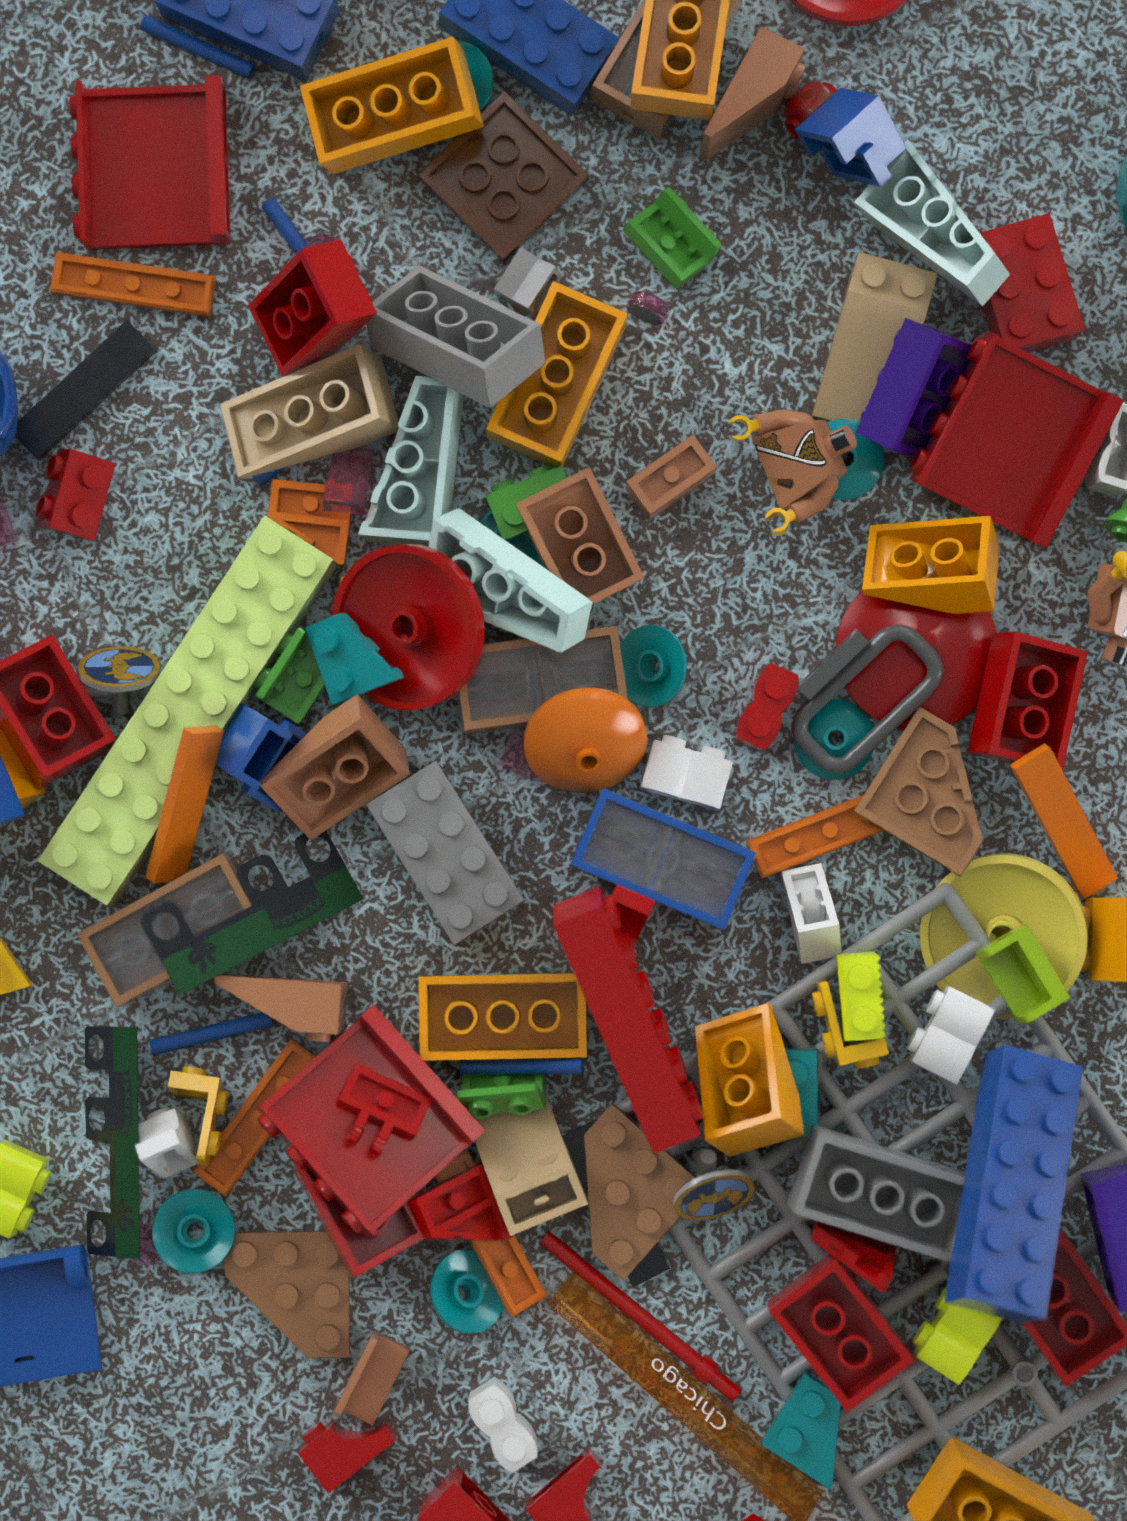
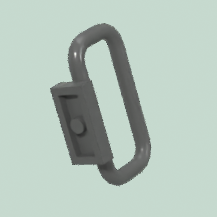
[791,624,944,773]

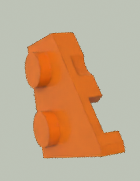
[268,479,354,567]

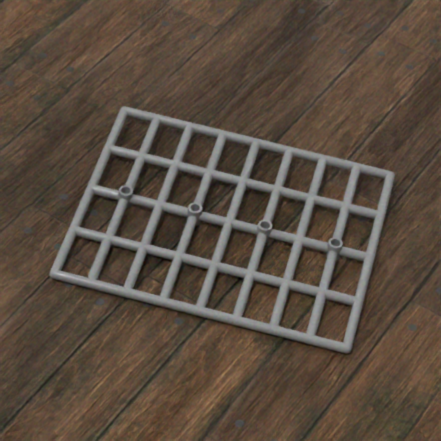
[598,883,1127,1521]

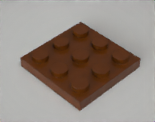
[418,91,589,263]

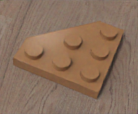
[854,706,983,877]
[584,1103,697,1281]
[224,1231,350,1358]

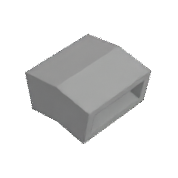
[494,247,562,318]

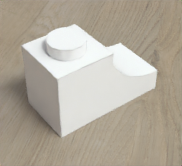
[781,863,842,964]
[135,1108,198,1179]

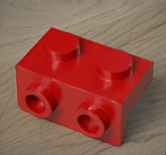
[35,449,116,541]

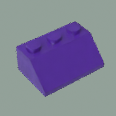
[856,318,972,457]
[1080,1164,1127,1313]

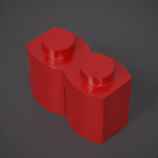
[734,663,798,753]

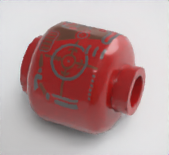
[784,81,837,140]

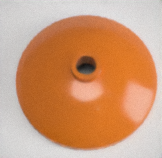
[523,688,647,793]

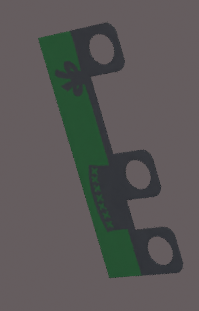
[140,831,364,995]
[85,1026,140,1260]

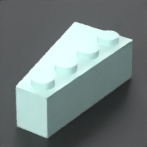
[854,139,1010,306]
[358,376,464,547]
[428,508,592,653]

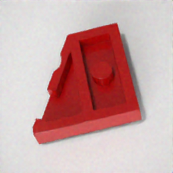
[408,1164,513,1241]
[810,1220,897,1293]

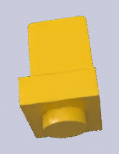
[811,980,889,1069]
[168,1066,229,1166]

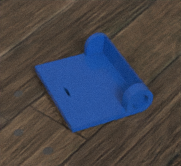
[0,1244,103,1386]

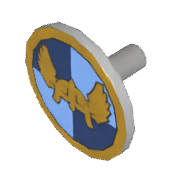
[77,646,161,715]
[673,1149,755,1220]

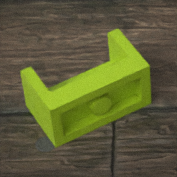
[975,925,1071,1024]

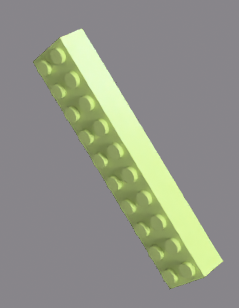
[38,515,337,906]

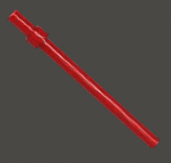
[539,1231,742,1402]

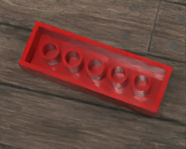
[553,886,704,1154]

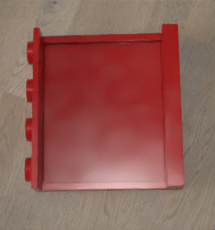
[69,75,231,250]
[909,332,1124,548]
[257,1005,485,1236]

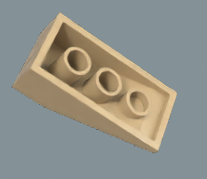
[812,252,938,422]
[220,344,399,479]

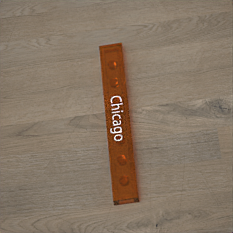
[547,1271,823,1521]

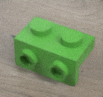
[623,187,722,289]
[485,464,566,541]
[255,627,325,725]
[456,1074,546,1119]

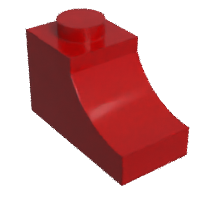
[612,884,655,946]
[298,1420,397,1494]
[526,1447,600,1521]

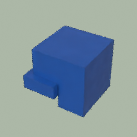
[795,88,906,187]
[216,703,307,812]

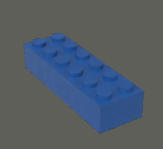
[944,1045,1083,1323]

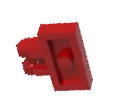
[337,1063,432,1158]

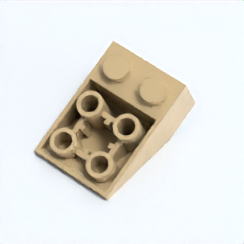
[475,1095,588,1236]

